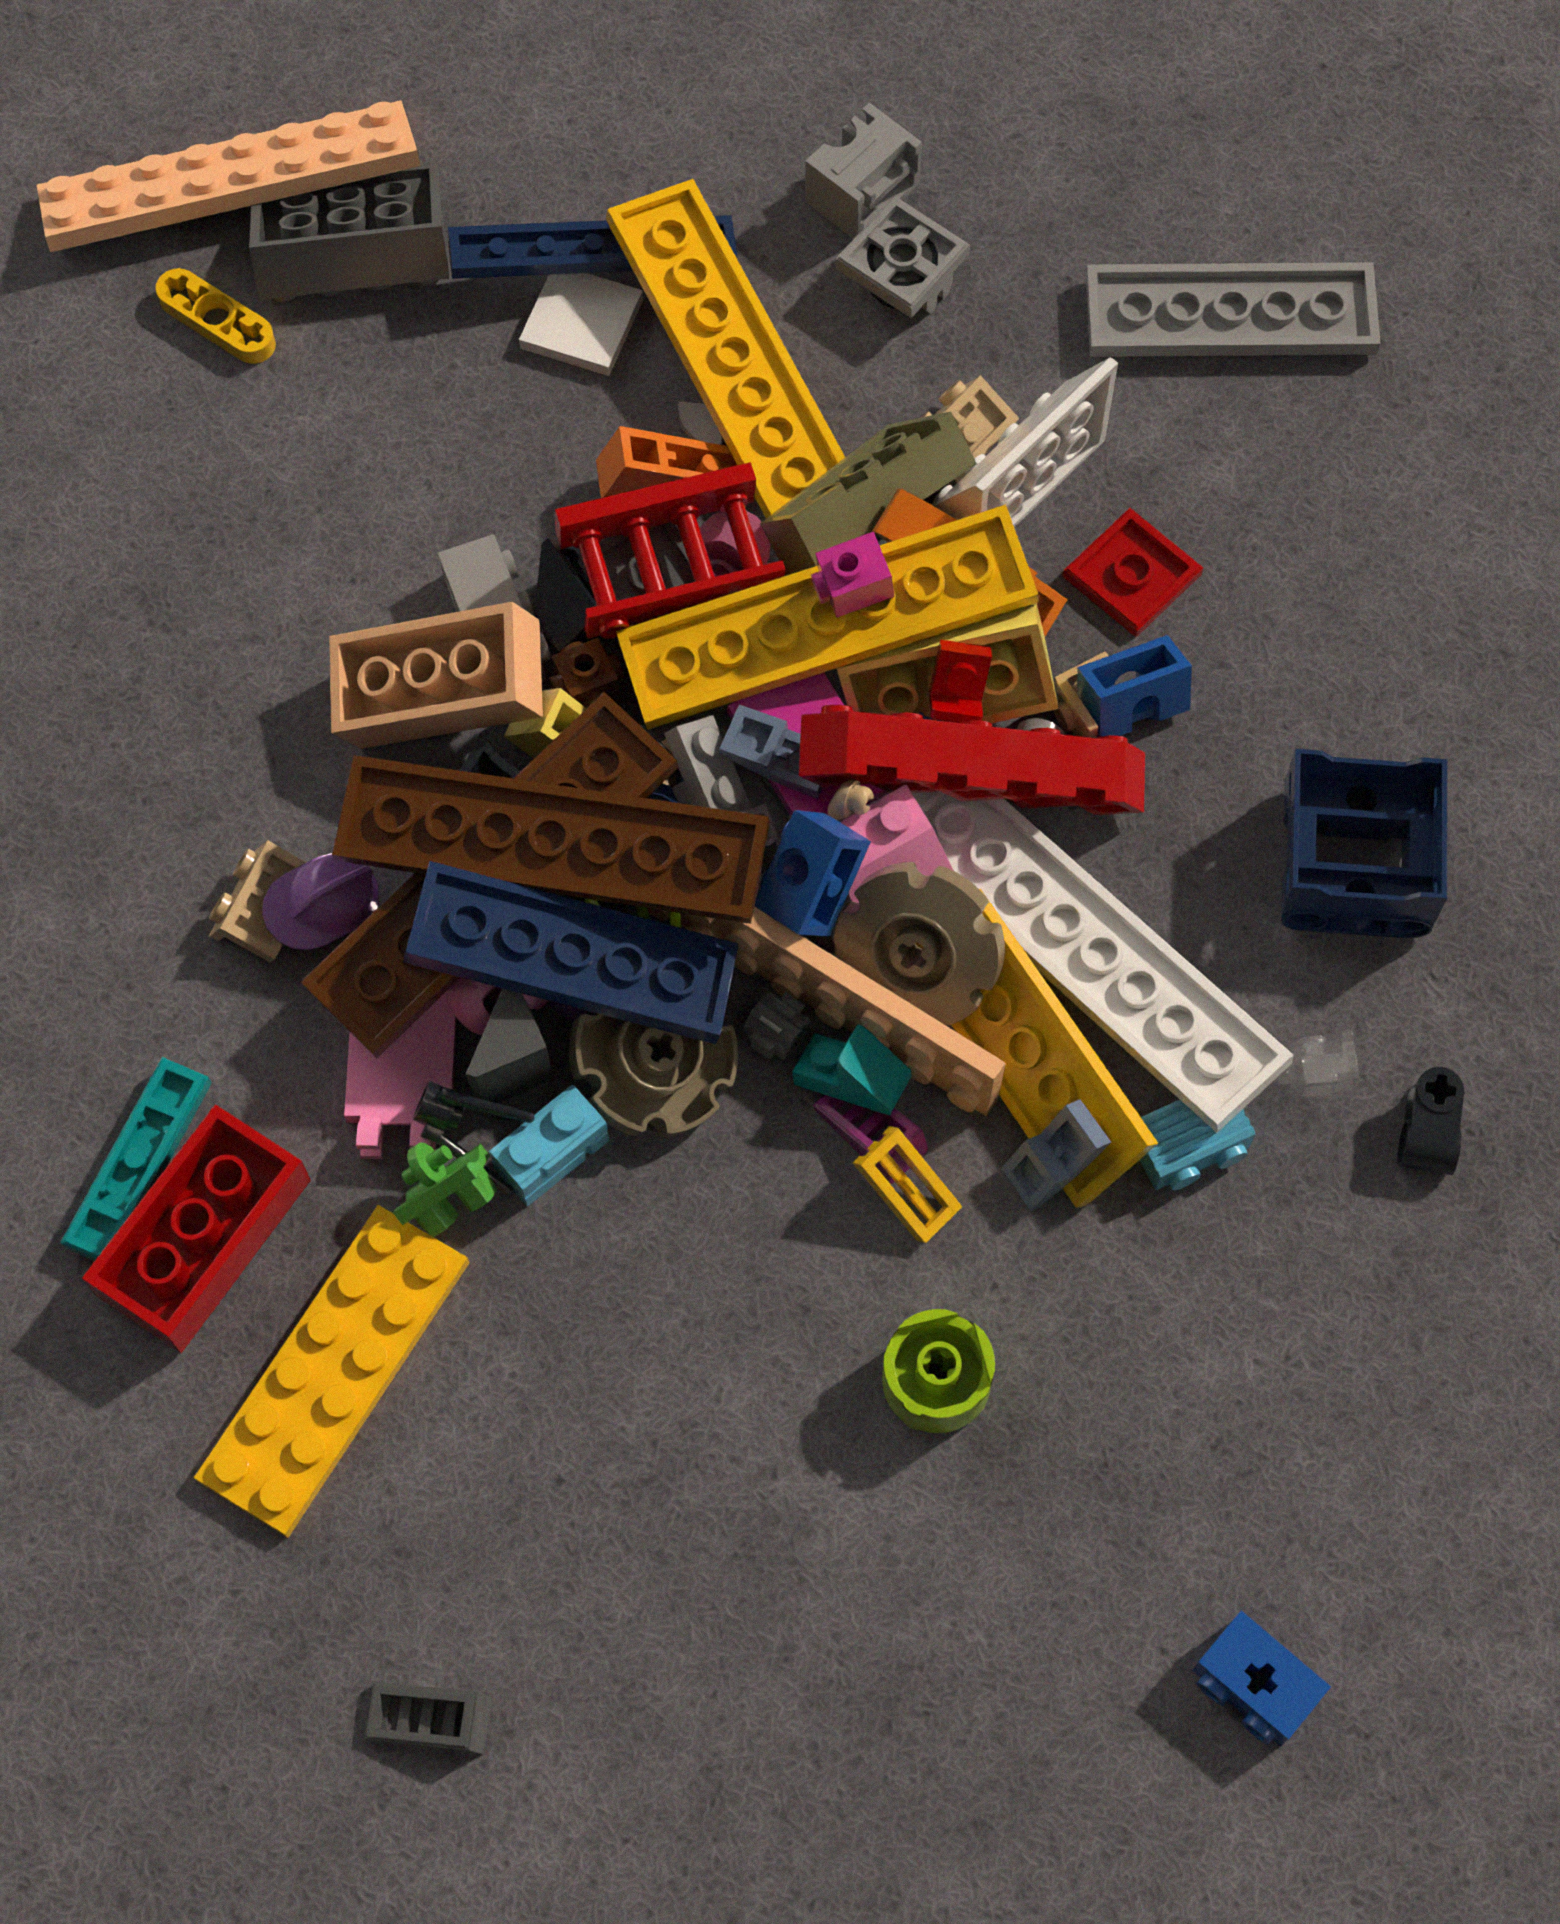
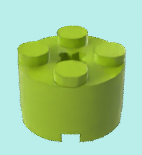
[882,1309,995,1433]

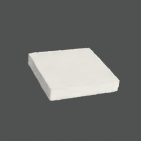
[519,273,643,376]

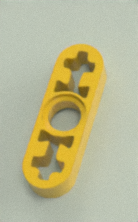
[156,268,276,364]

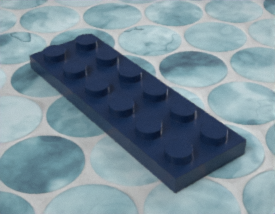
[403,861,739,1044]

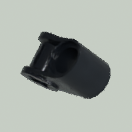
[1397,1067,1465,1176]

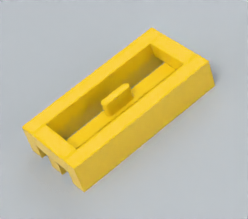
[853,1126,963,1243]

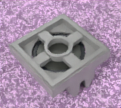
[836,196,970,318]

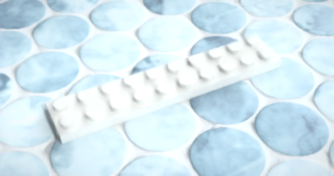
[867,791,1293,1133]

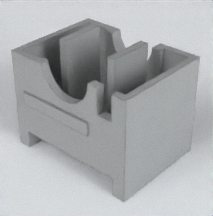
[805,103,922,239]

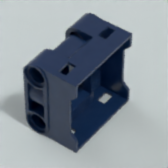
[1281,749,1448,938]

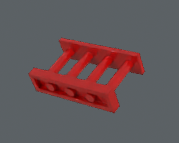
[555,462,786,639]

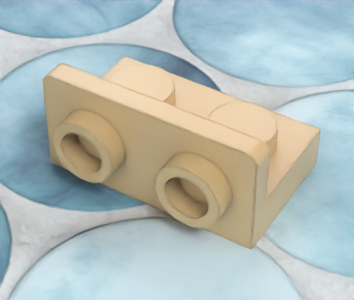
[920,375,1019,486]
[209,840,306,962]

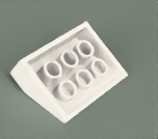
[932,357,1118,527]

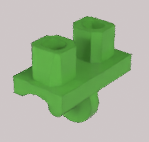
[393,1142,497,1237]

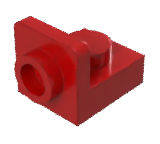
[929,639,992,723]

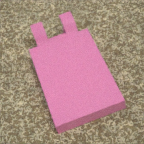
[344,992,457,1159]

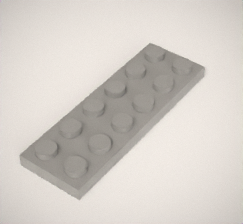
[1086,262,1381,357]

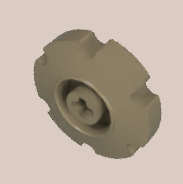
[834,862,1005,1026]
[568,1013,738,1138]

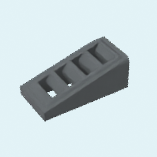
[364,1682,492,1754]

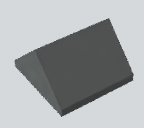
[466,988,553,1103]

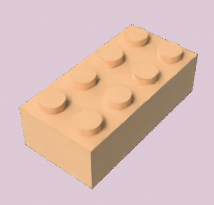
[329,602,543,749]

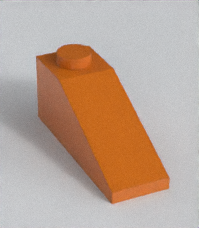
[596,426,737,498]

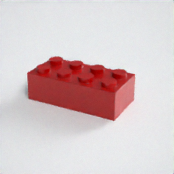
[82,1104,311,1354]

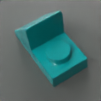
[792,1024,912,1116]

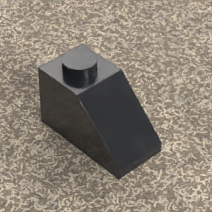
[534,538,606,653]

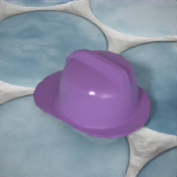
[262,853,378,950]

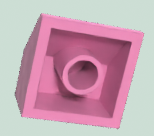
[841,785,954,903]

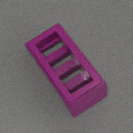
[813,1095,928,1184]

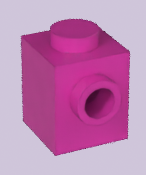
[811,531,894,618]

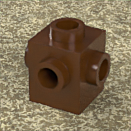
[548,637,625,708]

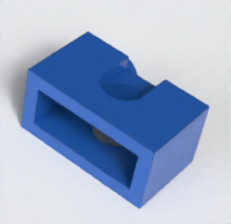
[1077,635,1192,738]

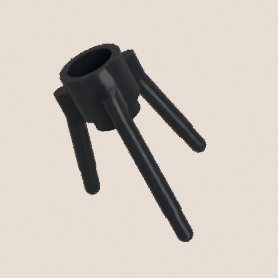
[413,1081,535,1196]

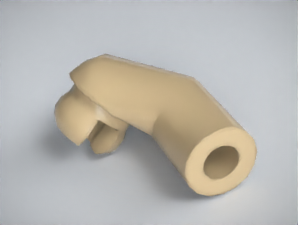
[828,780,874,821]

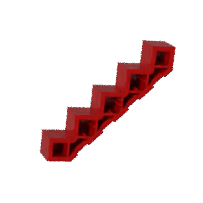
[799,705,1145,815]

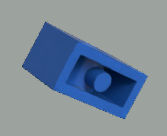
[755,810,871,936]

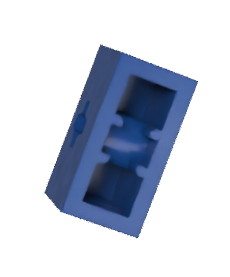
[1192,1610,1331,1747]

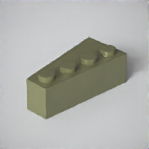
[760,411,977,575]

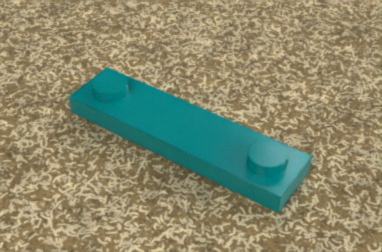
[60,1057,212,1261]

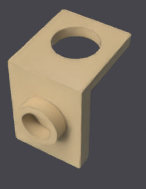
[1053,651,1108,738]

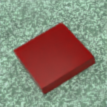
[1063,508,1204,637]

